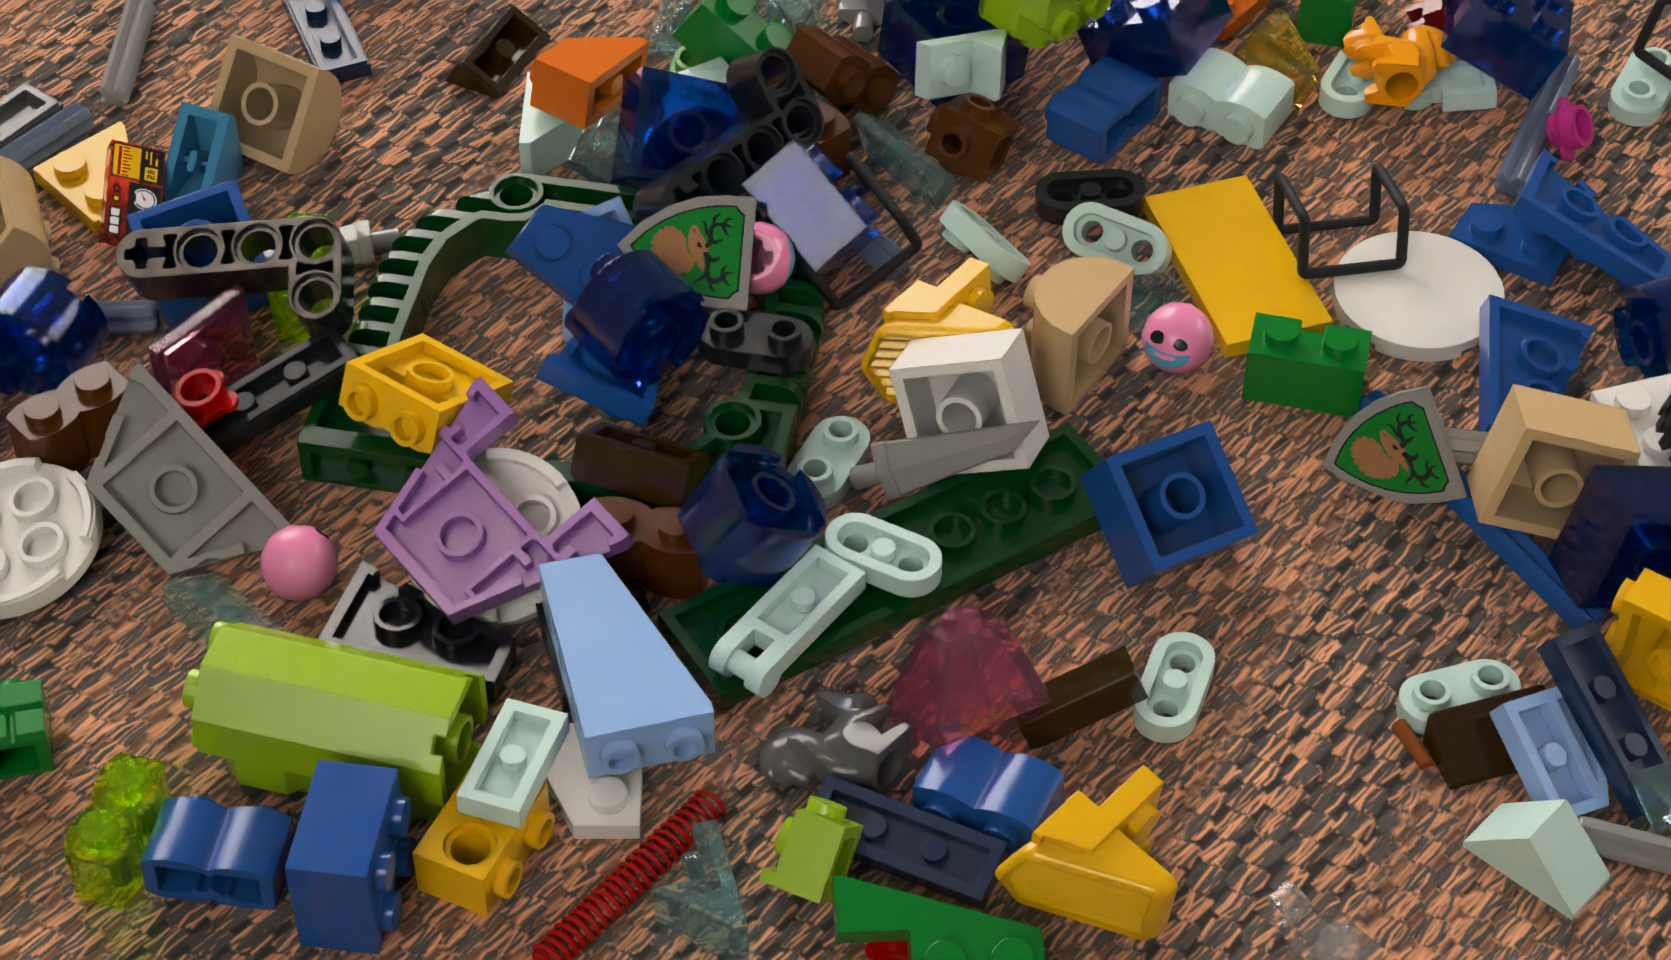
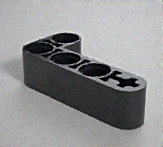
[633,47,824,224]
[115,216,354,337]

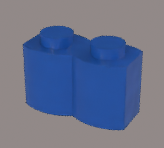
[1045,56,1163,164]
[912,731,1065,858]
[141,796,295,910]

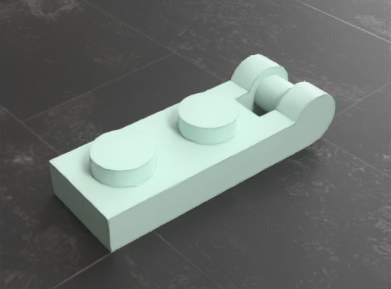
[708,544,866,698]

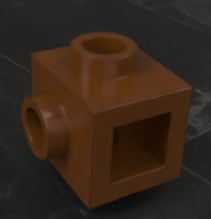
[924,93,1020,182]

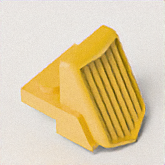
[861,257,1014,406]
[995,765,1178,940]

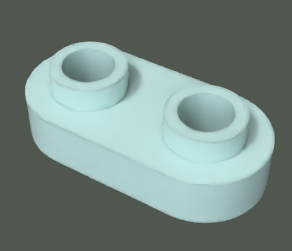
[1608,47,1671,127]
[1318,50,1375,119]
[939,200,1031,285]
[1062,202,1172,280]
[785,416,870,511]
[825,513,942,598]
[1133,632,1215,743]
[1396,659,1521,735]

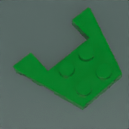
[831,875,1045,960]

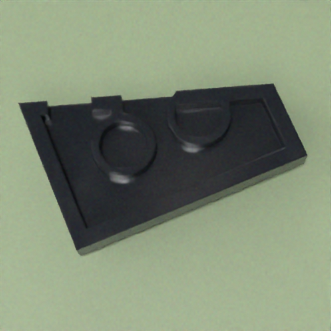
[318,560,517,700]

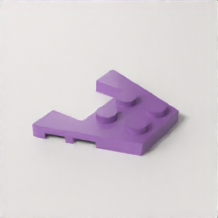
[373,376,634,625]

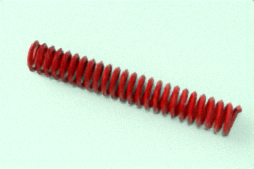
[532,789,727,960]

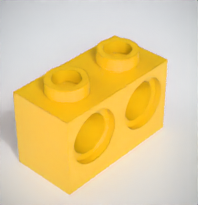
[412,769,555,917]

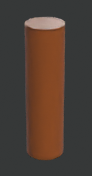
[1391,719,1435,770]

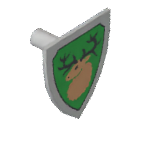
[617,195,757,312]
[1323,385,1467,504]

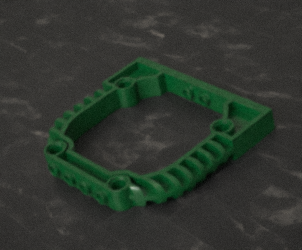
[297,173,824,547]

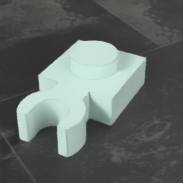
[1404,58,1497,112]

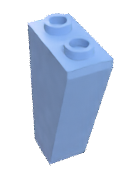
[539,553,716,779]

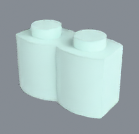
[1168,47,1295,149]

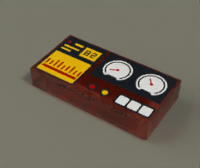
[98,139,166,247]

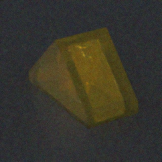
[1235,8,1324,114]

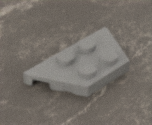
[85,362,291,576]

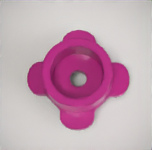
[1546,97,1594,161]

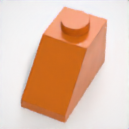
[529,37,649,130]

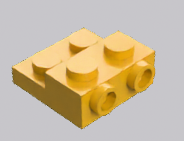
[338,333,514,454]
[1604,568,1671,711]

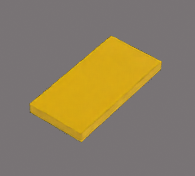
[1143,175,1333,358]

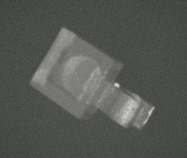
[1263,881,1385,960]

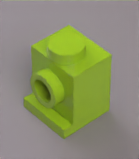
[758,795,864,904]

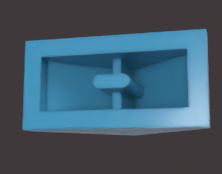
[159,101,245,204]

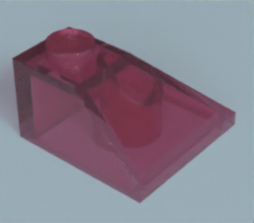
[148,284,258,396]
[886,605,1051,749]

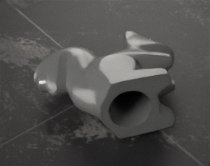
[758,689,918,796]

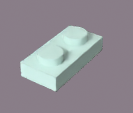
[456,698,570,829]

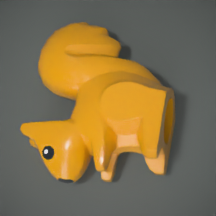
[1341,16,1458,107]

